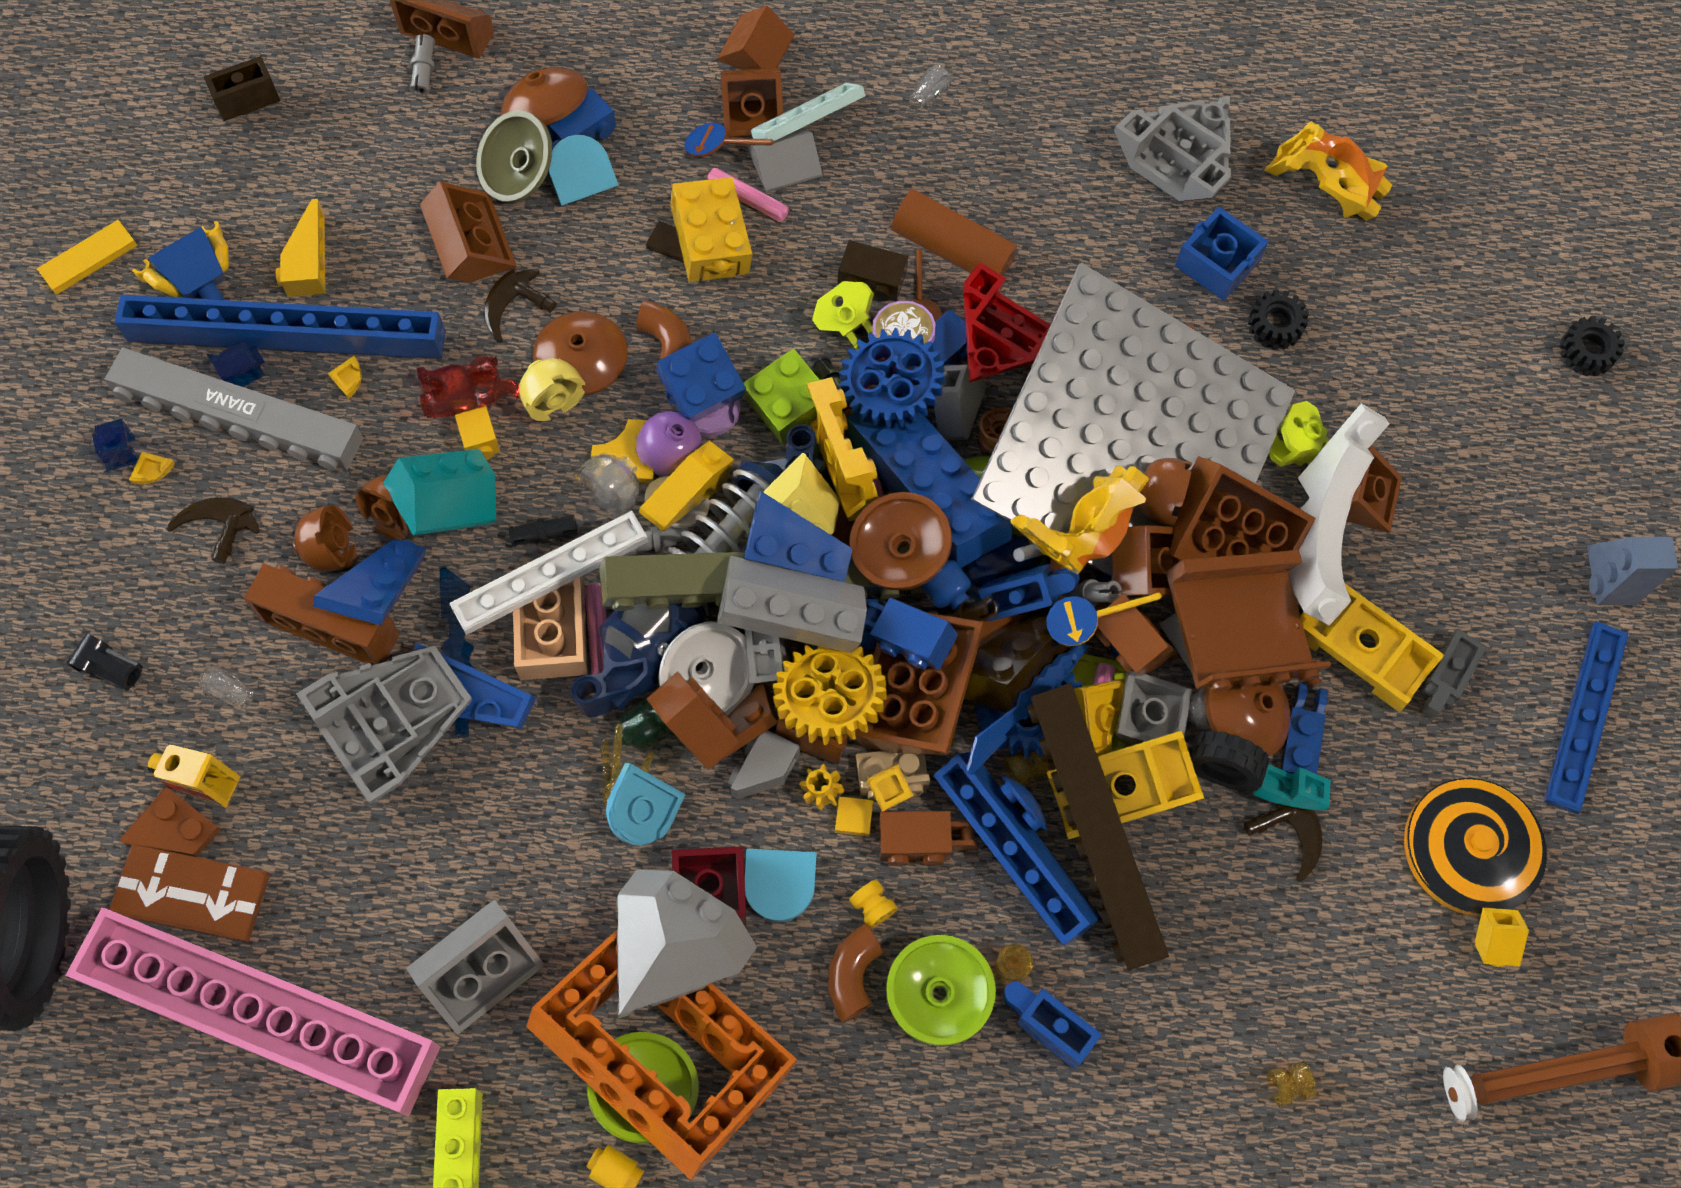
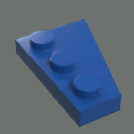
[744,491,852,582]

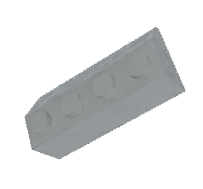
[717,556,867,653]

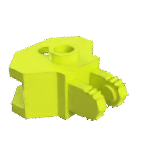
[812,281,874,351]
[1269,401,1330,467]

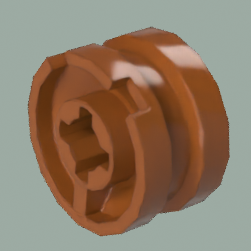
[977,408,1012,454]

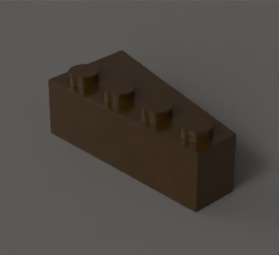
[964,596,1073,713]

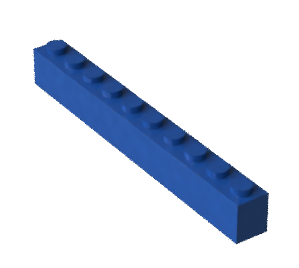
[114,295,446,359]

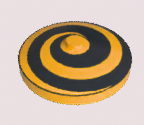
[1404,778,1547,916]

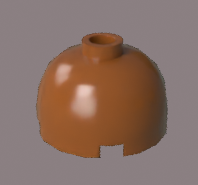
[1138,458,1192,527]
[355,474,411,540]
[293,505,357,573]

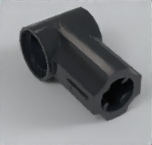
[66,634,143,691]

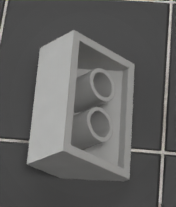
[406,899,545,1035]

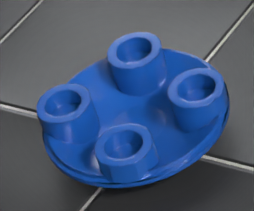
[999,775,1047,832]

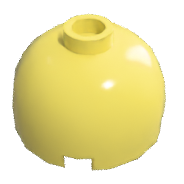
[519,358,586,421]

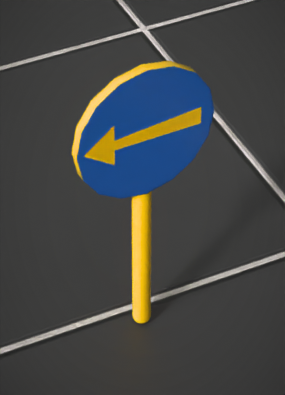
[1047,593,1162,646]

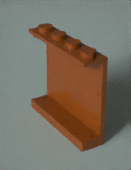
[1166,550,1331,692]

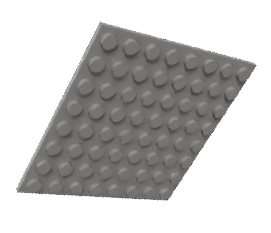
[971,263,1295,612]

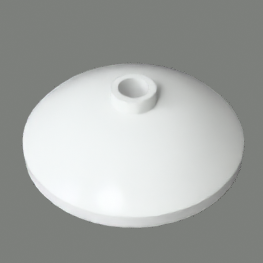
[659,622,754,716]

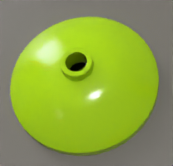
[886,935,996,1046]
[587,1032,699,1143]

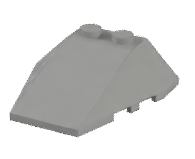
[296,646,472,804]

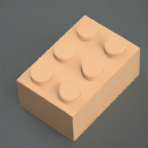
[513,576,588,680]

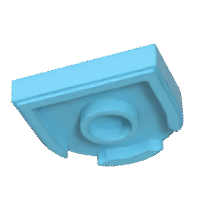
[548,135,619,206]
[606,763,686,846]
[745,849,817,923]

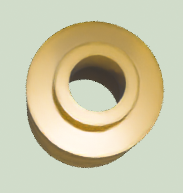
[586,1144,645,1188]

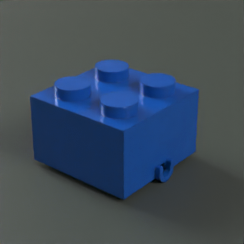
[1175,207,1269,301]
[656,332,746,422]

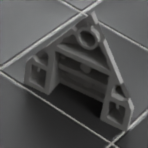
[1114,96,1231,201]
[616,869,757,1019]

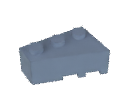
[1587,537,1678,605]

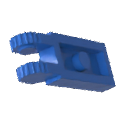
[1280,683,1328,774]

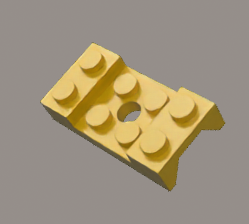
[807,377,878,522]
[1300,584,1444,713]
[1047,730,1204,840]

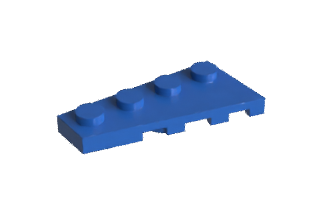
[313,539,426,625]
[412,643,537,729]

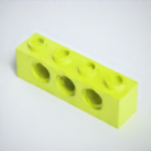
[433,1088,483,1188]

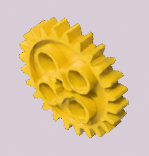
[773,645,887,745]

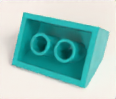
[383,449,496,536]

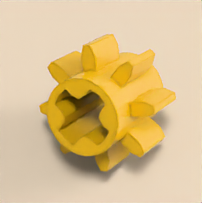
[799,764,845,811]

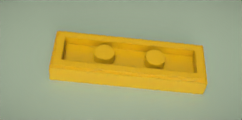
[37,220,137,295]

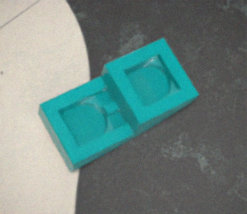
[1253,764,1331,810]

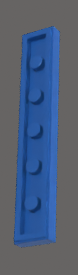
[1544,621,1629,814]

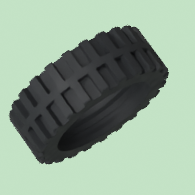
[0,826,71,1031]

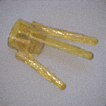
[601,724,655,807]

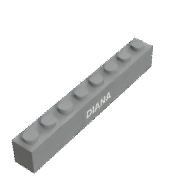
[104,347,363,471]

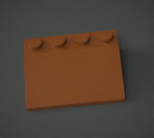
[1170,456,1316,560]
[855,613,985,755]

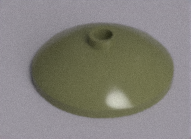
[476,110,552,203]

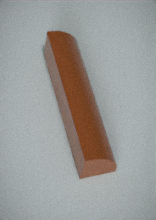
[891,188,1017,276]

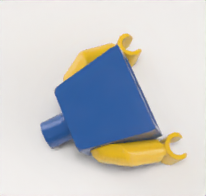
[132,221,229,300]

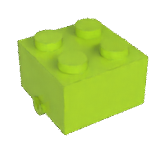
[744,348,819,445]

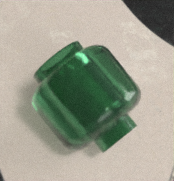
[618,700,669,751]

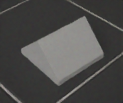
[746,127,822,193]
[1115,670,1192,747]

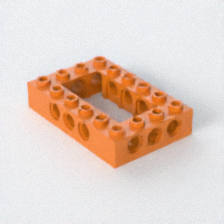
[526,930,797,1181]

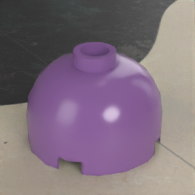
[636,411,702,477]

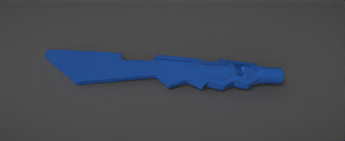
[966,643,1088,775]

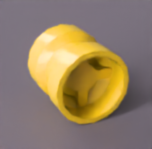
[849,879,898,929]

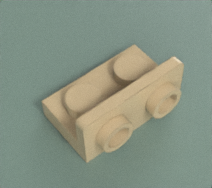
[855,751,930,801]

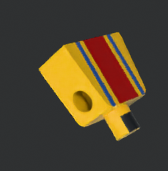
[148,745,241,808]

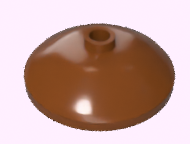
[501,67,588,126]
[533,311,628,396]
[850,492,952,590]
[1204,681,1291,757]

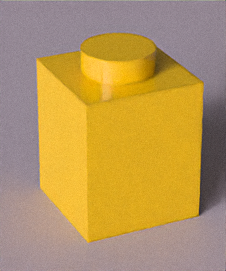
[455,406,500,460]
[1475,908,1529,967]

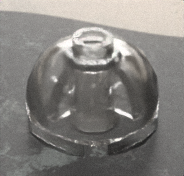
[574,453,640,517]

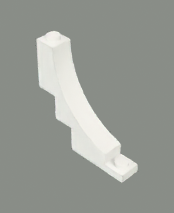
[1288,403,1390,626]

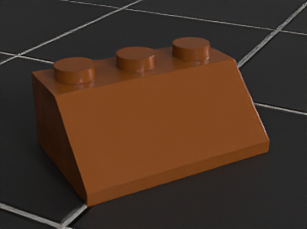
[390,0,494,59]
[420,181,517,283]

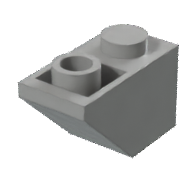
[934,365,987,440]
[728,730,800,799]

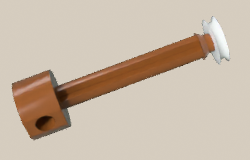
[1443,1013,1681,1122]

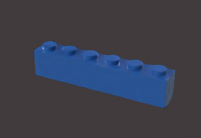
[933,752,1102,946]

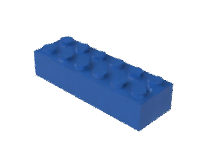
[846,393,1012,568]

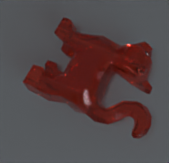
[417,355,520,419]

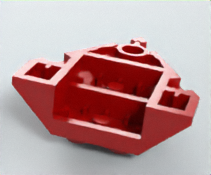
[963,262,1053,383]

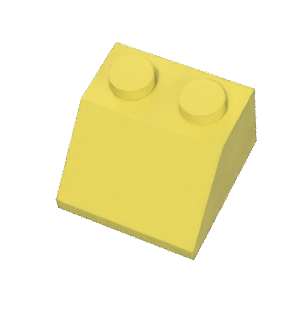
[756,453,840,535]

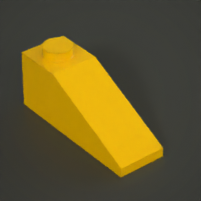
[276,199,326,297]
[639,440,734,531]

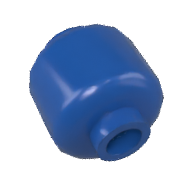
[921,560,971,610]

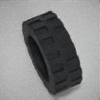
[1190,731,1270,791]

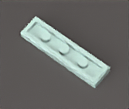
[751,83,866,141]

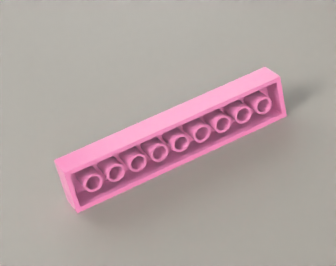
[65,907,441,1117]

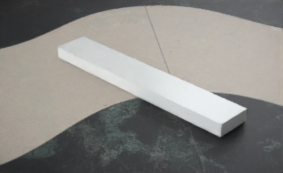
[449,511,649,635]

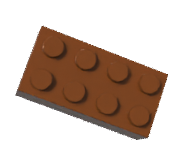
[244,563,400,665]

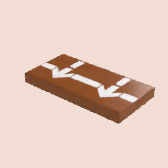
[109,844,270,943]

